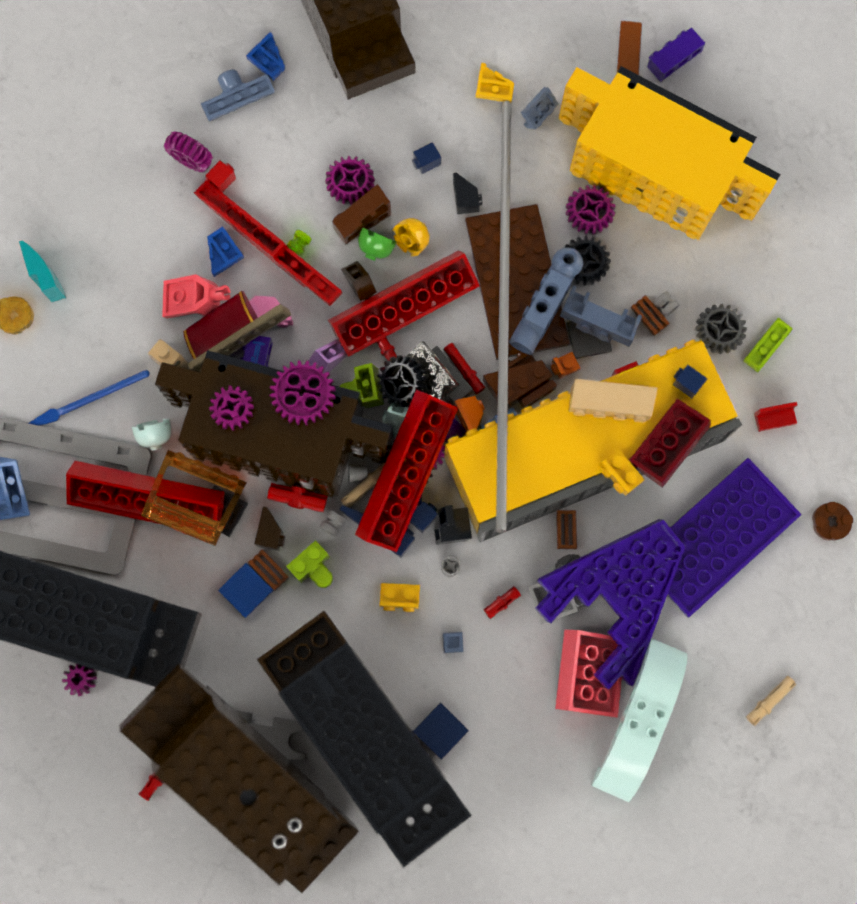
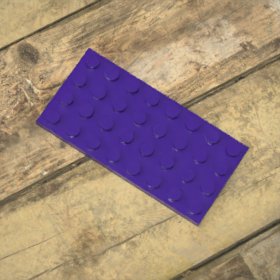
[667,458,802,618]

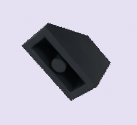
[453,173,483,215]

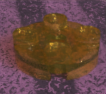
[0,296,34,335]

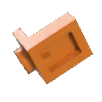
[550,352,580,379]

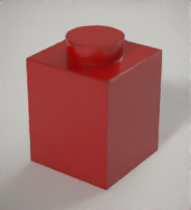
[205,160,236,193]

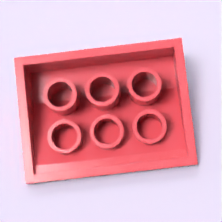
[555,630,622,718]

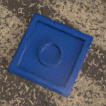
[218,563,274,618]

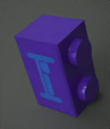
[240,336,273,367]

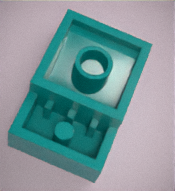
[19,240,66,302]

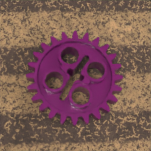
[270,360,336,425]

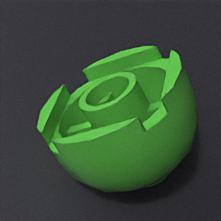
[358,227,397,261]

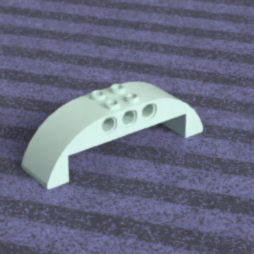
[591,638,688,802]

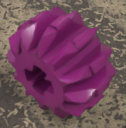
[62,664,97,696]

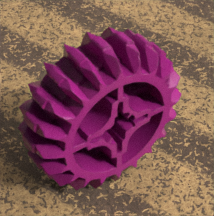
[163,131,213,172]
[325,155,375,205]
[565,185,616,235]

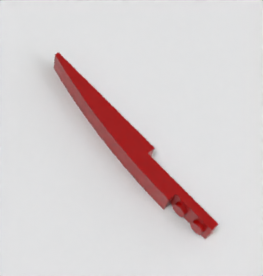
[194,180,342,306]

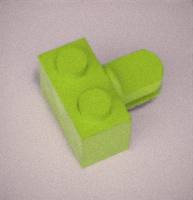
[339,363,384,409]
[286,540,333,588]

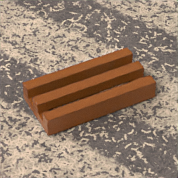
[631,295,670,336]
[556,510,577,549]
[248,549,289,590]

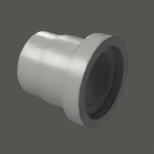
[348,463,367,483]

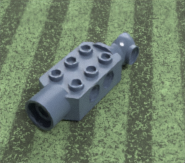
[509,247,583,355]

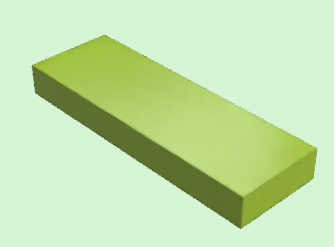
[743,318,793,372]

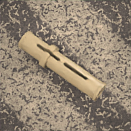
[341,463,385,508]
[746,676,797,726]

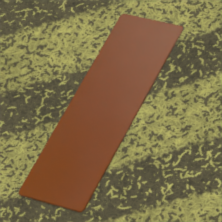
[617,21,642,75]

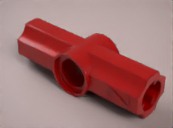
[267,483,328,513]

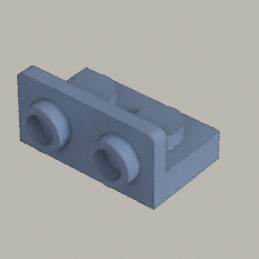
[520,87,559,130]

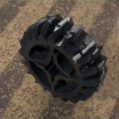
[563,235,611,286]
[377,355,428,407]

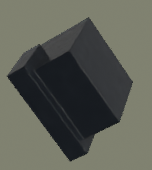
[434,505,472,545]

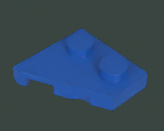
[246,32,285,81]
[207,226,244,277]

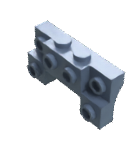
[560,285,642,347]

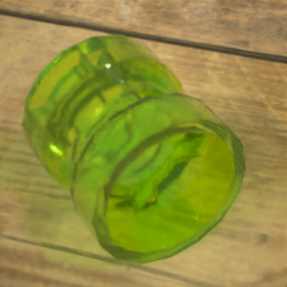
[286,229,312,256]

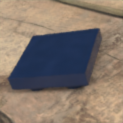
[413,702,469,760]

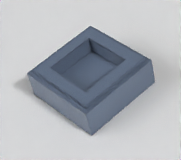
[443,632,464,653]

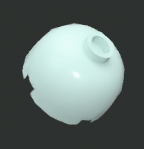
[132,419,172,450]

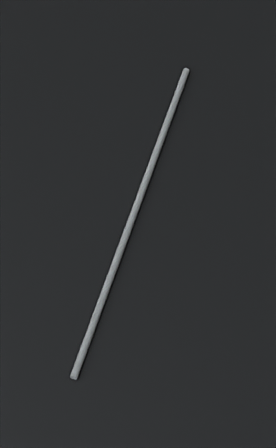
[496,100,511,533]

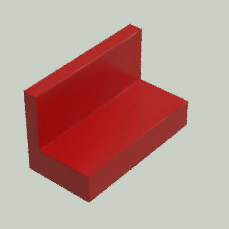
[754,402,798,432]

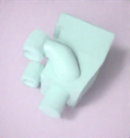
[382,403,409,437]

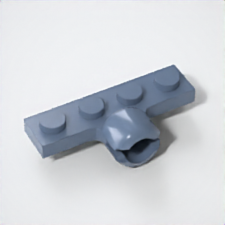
[200,69,275,122]

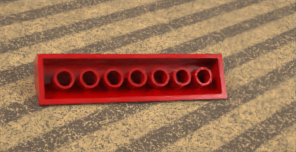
[328,250,480,357]
[355,390,458,552]
[66,461,225,536]

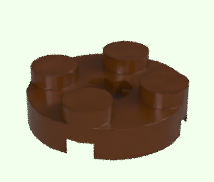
[812,502,854,541]

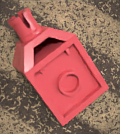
[162,274,231,319]

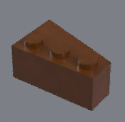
[332,184,391,245]
[482,360,552,408]

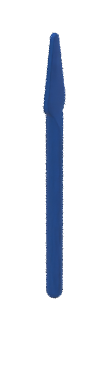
[28,370,150,426]

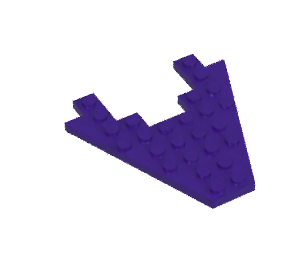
[535,519,685,689]

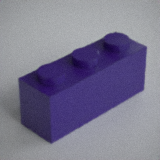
[647,27,705,82]

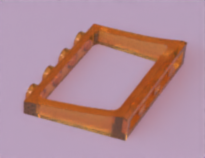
[141,450,247,546]

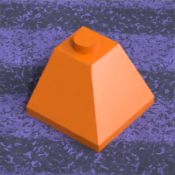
[454,396,485,432]

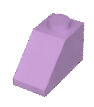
[309,339,347,374]

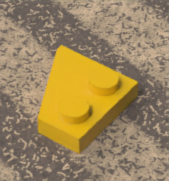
[475,62,514,102]

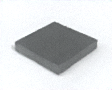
[567,321,612,359]

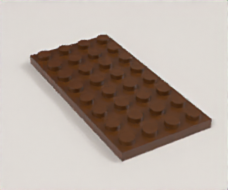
[465,204,570,360]

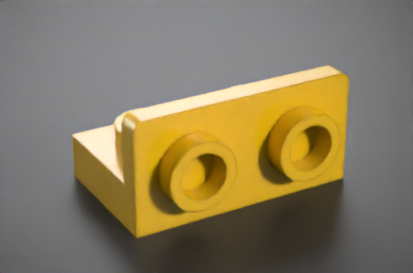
[599,449,645,496]
[379,583,420,612]

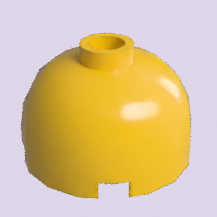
[393,218,430,257]

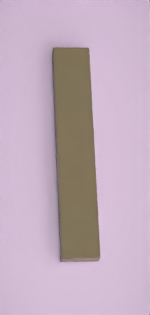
[188,304,291,372]

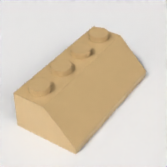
[569,379,657,423]

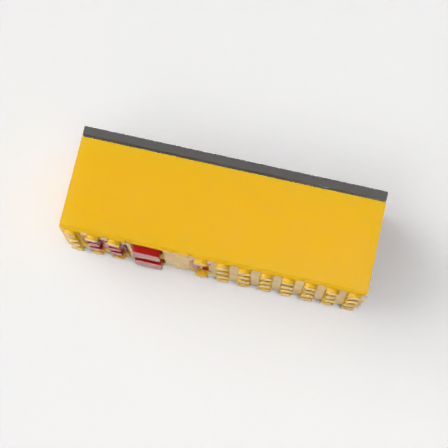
[444,339,742,542]

